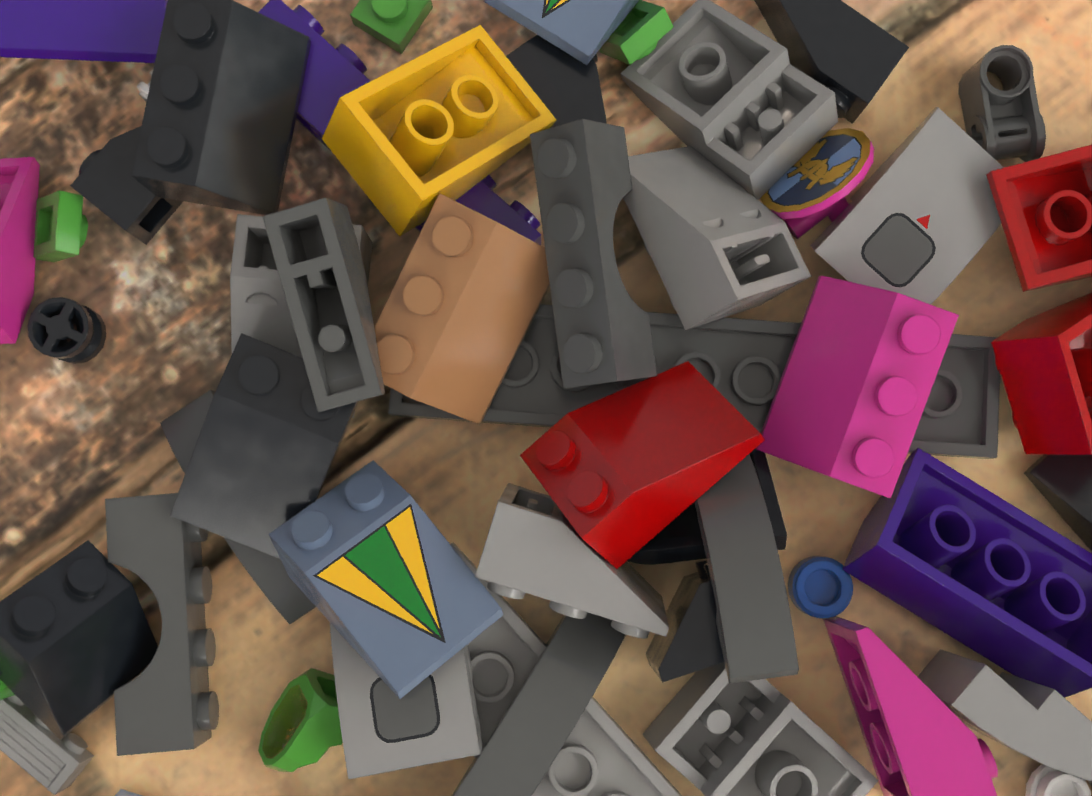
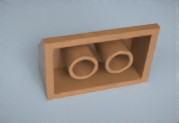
[374,193,550,424]

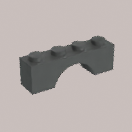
[530,119,657,388]
[105,493,219,756]

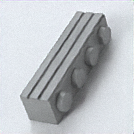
[0,695,94,795]

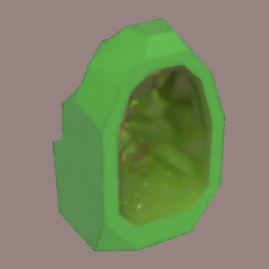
[258,668,343,772]

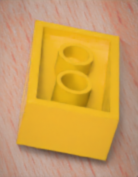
[322,25,557,236]

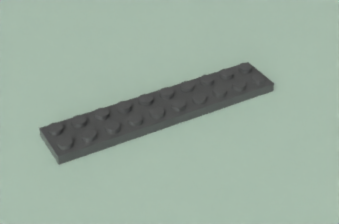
[388,304,1000,459]

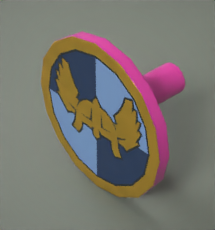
[760,128,874,239]

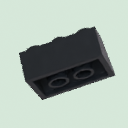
[131,0,311,215]

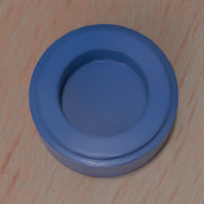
[788,556,853,619]

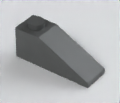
[262,198,385,412]

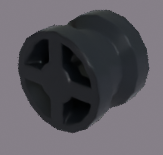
[27,297,107,364]

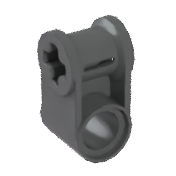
[958,45,1046,162]

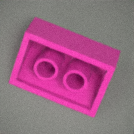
[755,275,959,499]

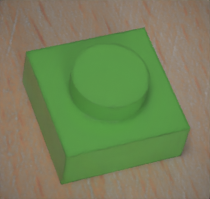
[350,0,433,54]
[599,0,674,65]
[33,190,88,263]

